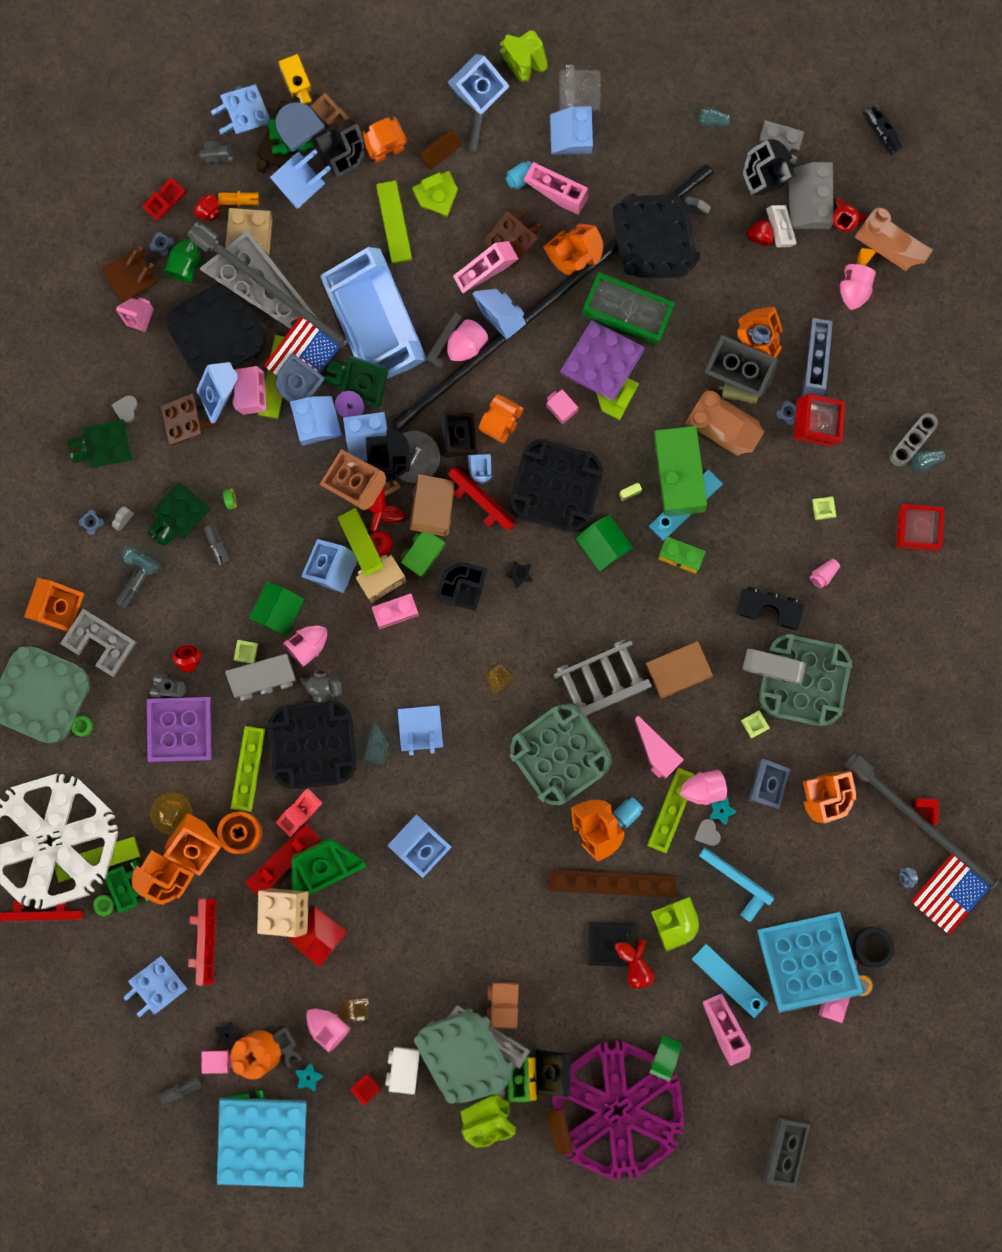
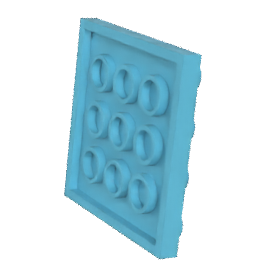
[757,912,863,1013]
[217,1098,306,1187]

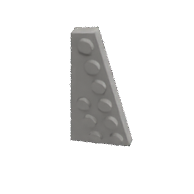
[199,230,317,329]

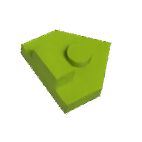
[412,171,458,217]
[596,378,639,421]

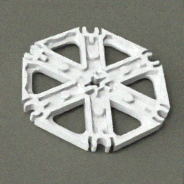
[0,773,118,910]

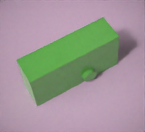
[654,426,707,516]

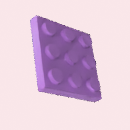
[560,320,645,401]
[147,697,212,762]

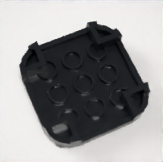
[613,192,700,278]
[167,283,265,378]
[510,439,603,533]
[268,700,357,789]

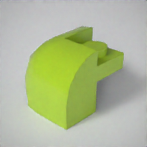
[651,896,699,952]

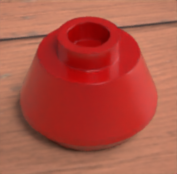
[194,194,220,221]
[746,220,773,246]
[369,530,392,558]
[173,645,201,672]

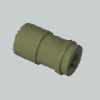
[719,382,758,404]

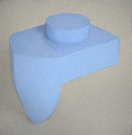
[468,454,492,484]

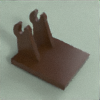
[483,209,542,268]
[101,246,158,303]
[161,394,219,445]

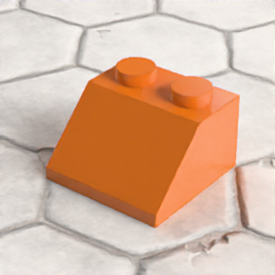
[24,578,84,632]
[163,813,222,876]

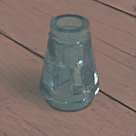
[699,107,730,127]
[912,450,945,472]

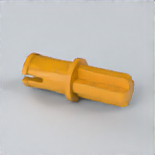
[218,191,259,207]

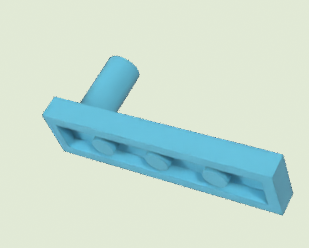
[649,469,723,541]
[699,847,774,922]
[692,944,768,1018]

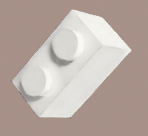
[386,1047,420,1094]

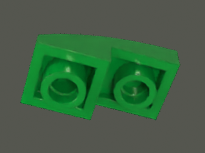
[650,1035,682,1081]

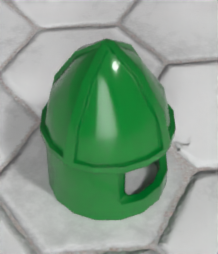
[163,238,201,283]

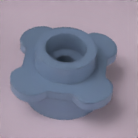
[150,232,174,256]
[748,325,772,344]
[776,401,796,425]
[79,510,104,535]
[899,867,918,888]

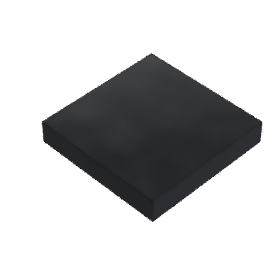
[588,923,632,967]
[535,1050,571,1097]

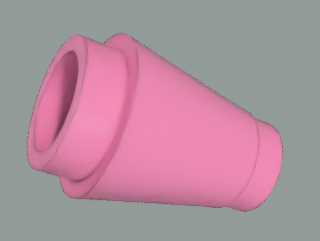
[810,559,840,589]

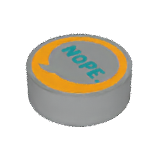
[858,975,873,996]

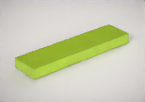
[376,180,412,264]
[258,335,284,419]
[337,508,384,576]
[230,726,266,812]
[647,768,695,854]
[55,837,141,882]

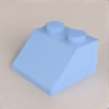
[448,54,510,115]
[550,106,593,155]
[473,289,526,339]
[196,362,238,423]
[290,396,342,446]
[343,412,387,461]
[301,539,357,593]
[388,814,451,878]

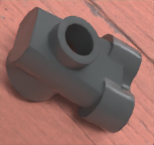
[200,141,235,166]
[150,673,186,698]

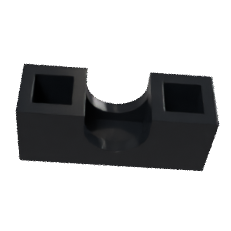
[735,587,804,631]

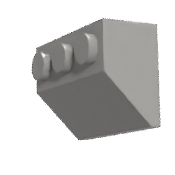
[789,162,833,229]
[225,654,297,701]

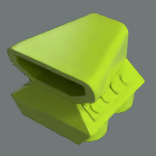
[500,30,548,82]
[461,1094,516,1148]

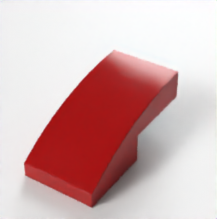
[142,177,188,221]

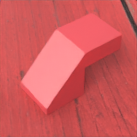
[276,789,322,837]

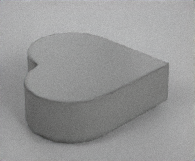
[685,197,711,215]
[112,396,138,423]
[112,506,134,531]
[694,819,721,846]

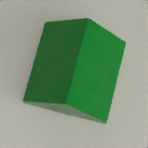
[576,515,633,572]
[249,582,304,636]

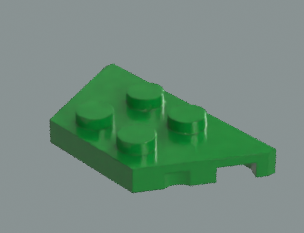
[291,838,367,896]

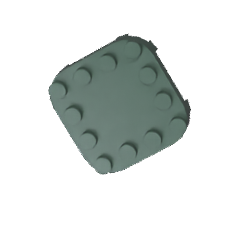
[759,634,852,726]
[0,646,91,744]
[510,703,612,805]
[414,1009,514,1104]

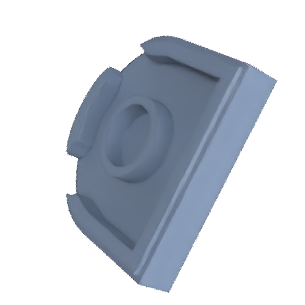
[276,103,325,152]
[276,353,325,402]

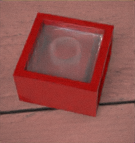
[794,394,845,447]
[896,504,945,552]

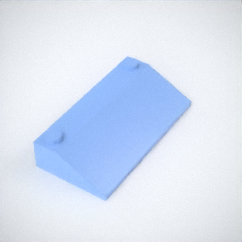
[320,247,426,379]

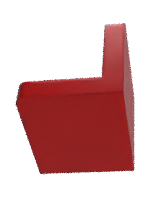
[913,799,939,825]
[350,1073,381,1106]

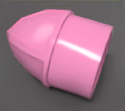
[840,264,876,310]
[447,320,488,361]
[283,625,327,667]
[680,770,727,805]
[307,1009,350,1052]

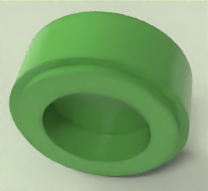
[223,488,237,510]
[71,716,93,737]
[93,895,115,916]

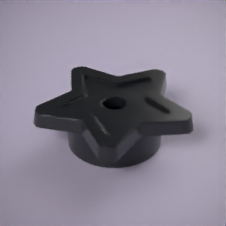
[506,561,532,588]
[215,1021,242,1049]

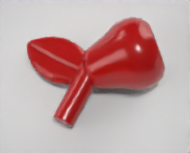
[833,198,867,232]
[368,488,405,532]
[615,939,655,989]

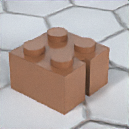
[487,982,518,1028]

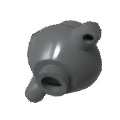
[300,669,342,702]

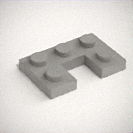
[60,609,137,677]

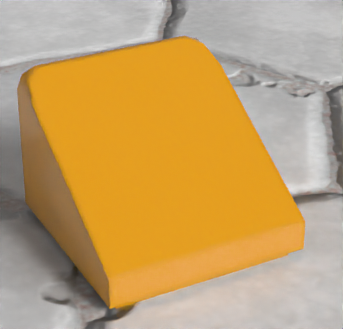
[857,248,876,266]

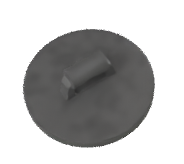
[399,431,440,483]

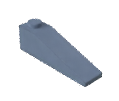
[801,318,833,403]

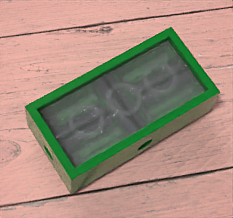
[582,272,675,346]

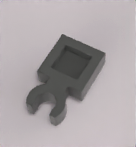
[272,1026,302,1068]

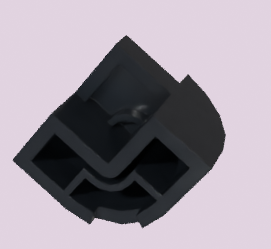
[313,119,366,178]
[742,139,796,196]
[366,429,410,482]
[435,562,487,612]

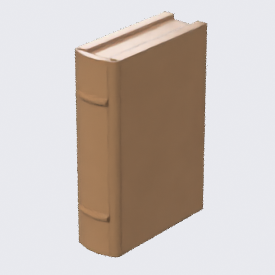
[410,474,455,536]
[645,641,713,699]

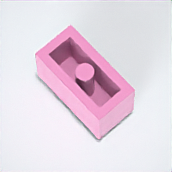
[233,366,266,415]
[372,594,419,629]

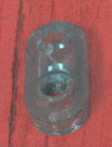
[120,546,161,575]

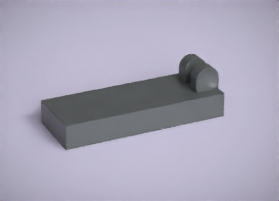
[426,312,463,370]

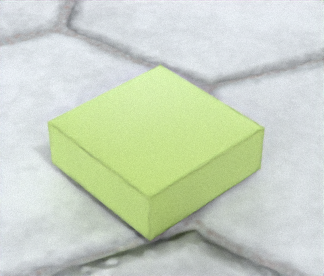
[619,483,642,501]
[812,496,836,520]
[234,640,258,664]
[741,710,769,739]

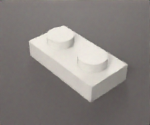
[766,205,797,247]

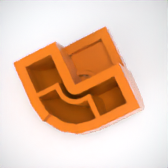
[543,224,603,275]
[737,307,783,358]
[803,771,856,823]
[571,800,624,861]
[132,850,195,905]

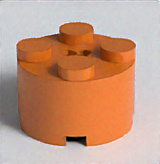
[361,117,407,163]
[479,394,524,444]
[217,811,262,854]
[231,1030,281,1079]

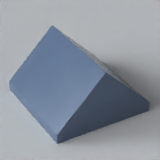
[748,759,790,809]

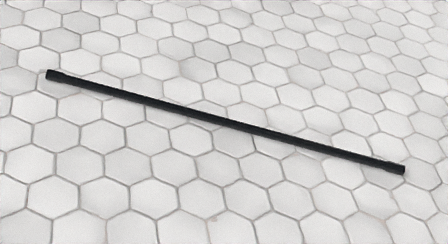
[392,164,713,430]

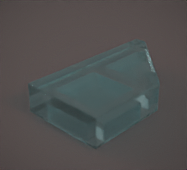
[364,723,390,766]

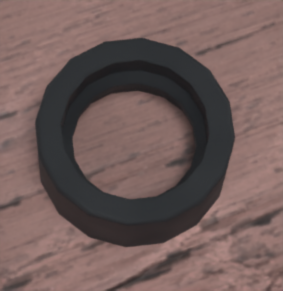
[853,927,895,968]

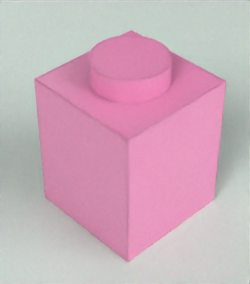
[546,390,579,425]
[202,1050,233,1073]

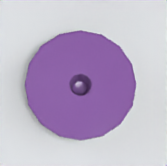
[335,391,364,418]

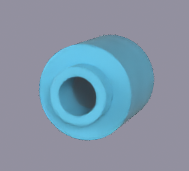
[505,161,532,190]
[612,797,643,828]

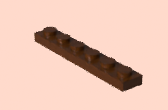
[549,870,677,898]

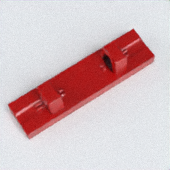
[447,467,517,531]
[245,824,321,896]
[188,899,216,985]
[0,900,84,921]

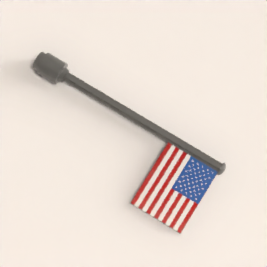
[187,222,348,376]
[843,753,998,935]

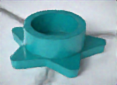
[709,798,736,825]
[295,1063,323,1091]

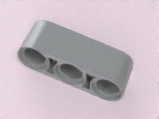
[890,413,938,467]
[742,649,806,684]

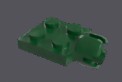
[325,356,389,408]
[67,419,133,468]
[148,482,211,546]

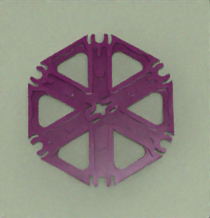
[552,1040,685,1181]

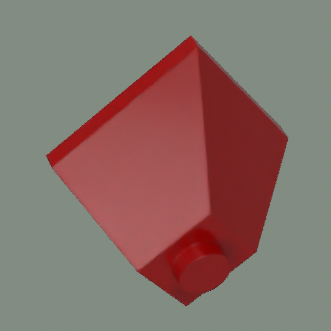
[288,906,347,967]

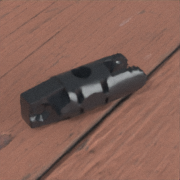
[863,104,902,155]

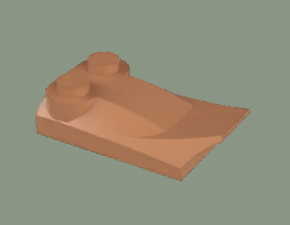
[855,208,933,271]
[685,389,765,456]
[319,449,386,510]

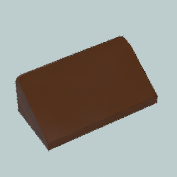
[421,129,461,170]
[547,1108,574,1154]

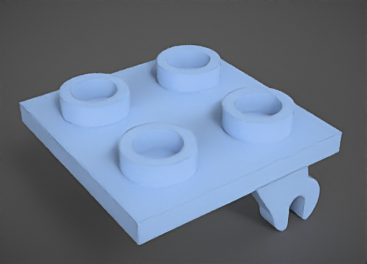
[211,85,270,135]
[270,149,331,209]
[398,705,443,755]
[123,956,187,1017]

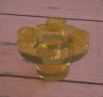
[150,792,193,835]

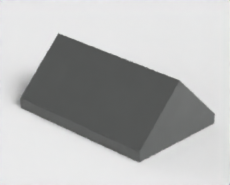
[704,335,778,397]
[763,1116,811,1188]

